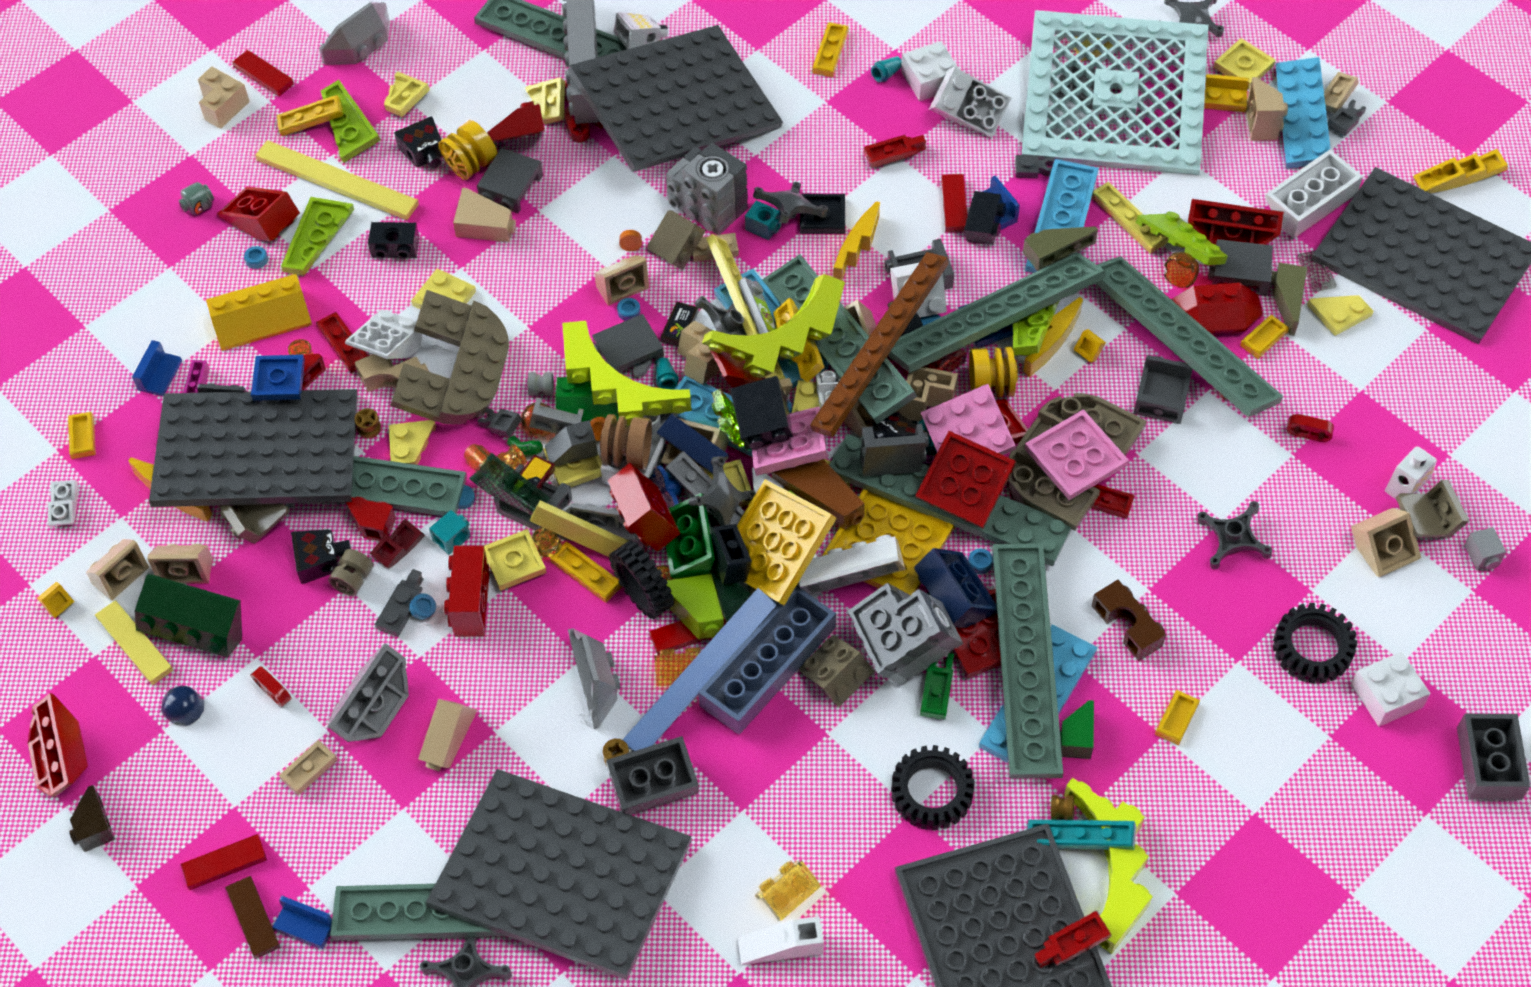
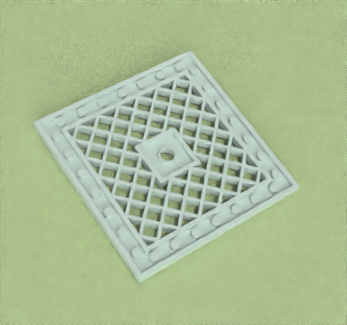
[1021,10,1208,175]

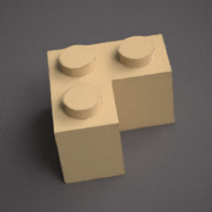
[197,66,250,129]
[677,320,720,385]
[900,367,958,422]

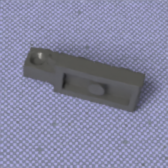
[374,569,424,637]

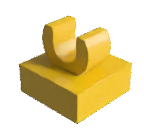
[1073,329,1106,363]
[37,582,75,618]

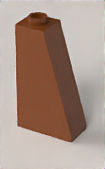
[772,459,865,529]

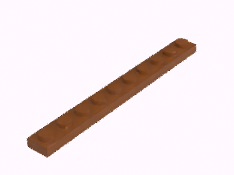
[810,252,949,438]

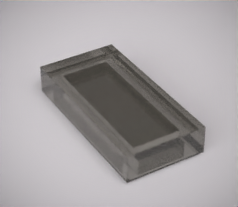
[1297,251,1337,292]

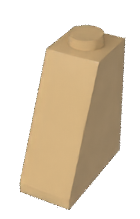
[453,188,516,242]
[418,699,477,771]

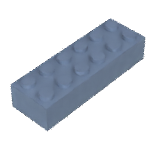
[698,585,836,735]

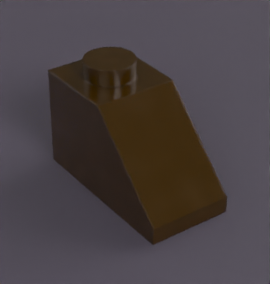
[69,785,115,852]

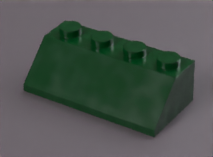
[134,574,242,658]

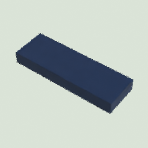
[656,413,729,475]

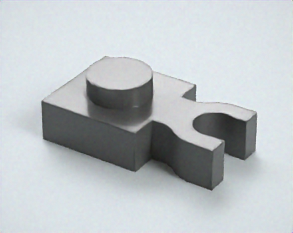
[1328,99,1366,136]
[1015,155,1054,178]
[477,408,522,438]

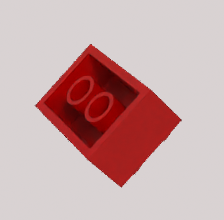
[607,463,680,552]
[444,546,490,637]

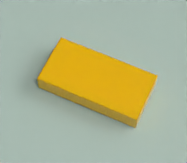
[1240,315,1289,359]
[68,411,96,459]
[1155,689,1200,746]

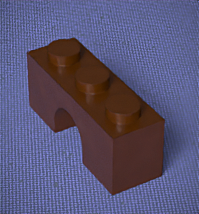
[1091,579,1166,661]

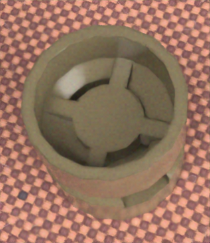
[328,549,374,596]

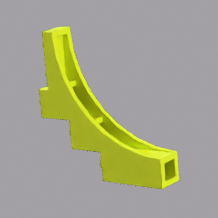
[702,274,845,378]
[562,321,692,426]
[1064,778,1153,954]

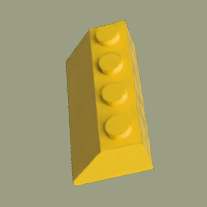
[206,274,312,351]

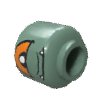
[178,182,214,216]

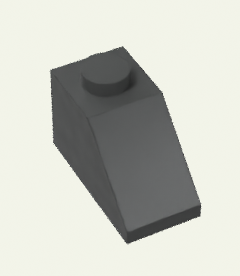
[545,420,598,467]

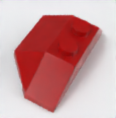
[1188,199,1284,245]
[1171,283,1263,334]
[28,693,88,797]

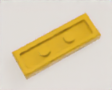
[812,22,849,77]
[276,95,343,136]
[550,541,623,603]

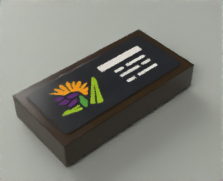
[661,302,699,346]

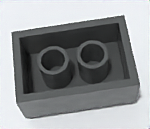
[1457,713,1531,800]
[606,736,699,815]

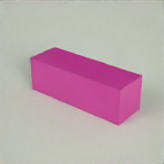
[183,360,210,393]

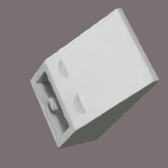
[929,67,1012,138]
[345,309,422,359]

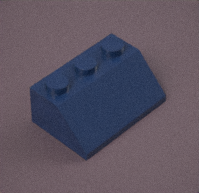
[913,548,997,628]

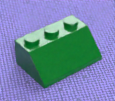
[556,376,629,422]
[666,493,715,579]

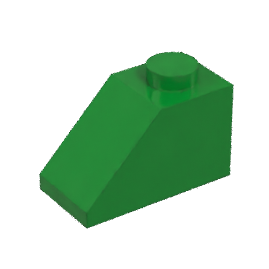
[1060,700,1094,759]

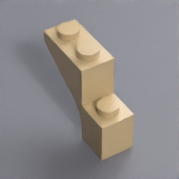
[355,354,429,392]

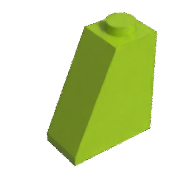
[666,574,724,639]

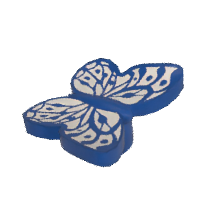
[650,465,681,508]

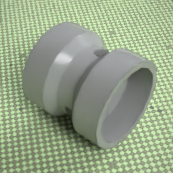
[527,372,554,396]

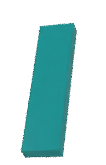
[1027,820,1136,850]

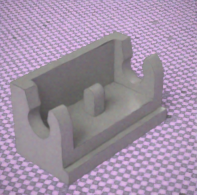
[529,398,584,434]

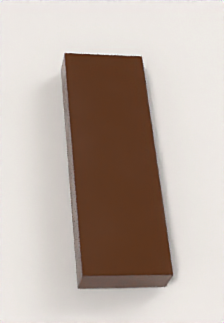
[225,875,281,959]

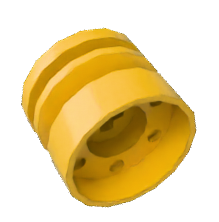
[438,120,498,180]
[969,347,1018,398]

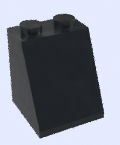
[730,376,793,450]

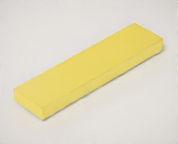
[1092,182,1169,254]
[530,500,628,557]
[95,600,173,685]

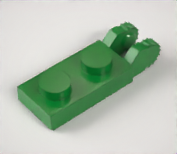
[920,653,954,720]

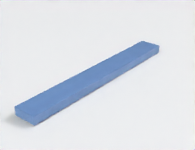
[623,588,777,752]

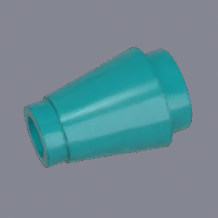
[871,56,902,82]
[655,357,679,390]

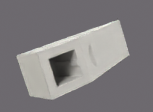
[738,916,824,965]

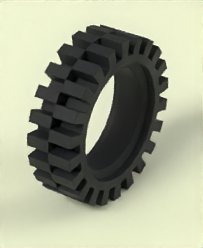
[609,541,674,619]
[1273,603,1357,684]
[891,745,975,830]

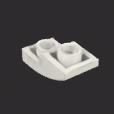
[815,371,840,409]
[48,480,78,527]

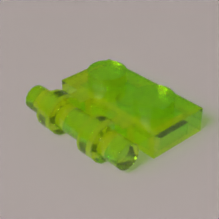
[711,389,744,447]

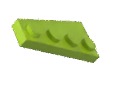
[321,80,381,163]
[281,196,355,276]
[1136,211,1228,265]
[1013,300,1060,356]

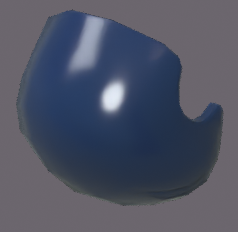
[161,685,204,726]

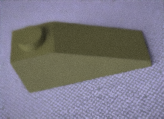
[1023,226,1098,271]
[1271,262,1307,336]

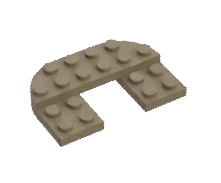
[390,290,509,425]
[1007,393,1147,531]

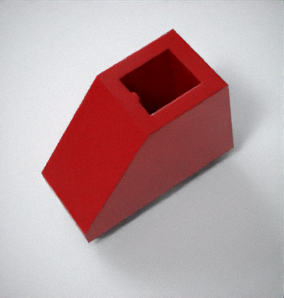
[345,496,396,541]

